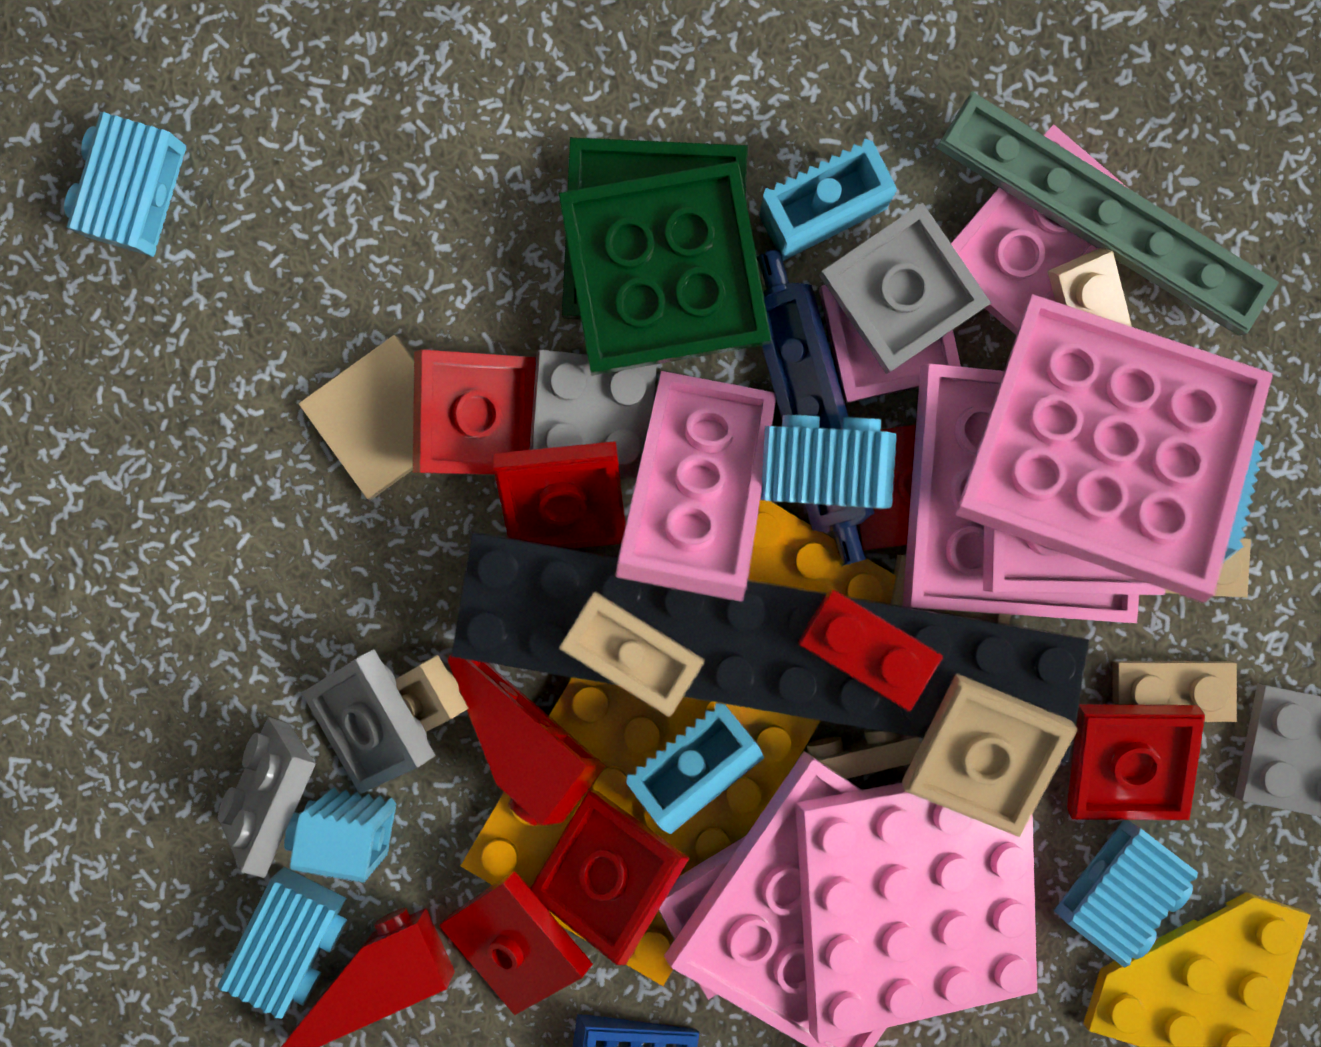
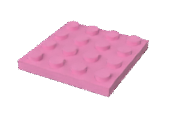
[955,294,1273,603]
[903,363,1139,623]
[664,751,886,1047]
[795,783,1037,1044]

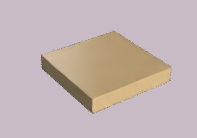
[299,335,414,500]
[902,674,1077,838]

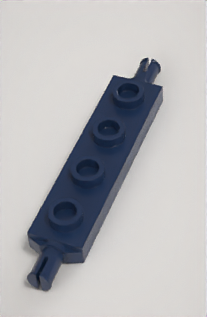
[757,250,875,566]

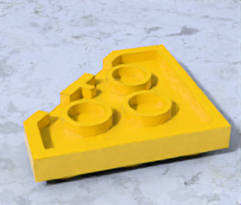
[1083,892,1311,1047]

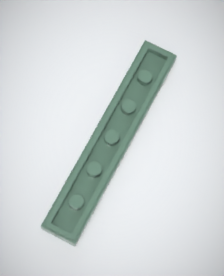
[936,91,1279,336]

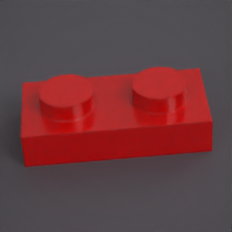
[797,589,943,711]

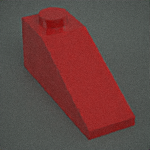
[447,655,606,826]
[281,907,455,1047]

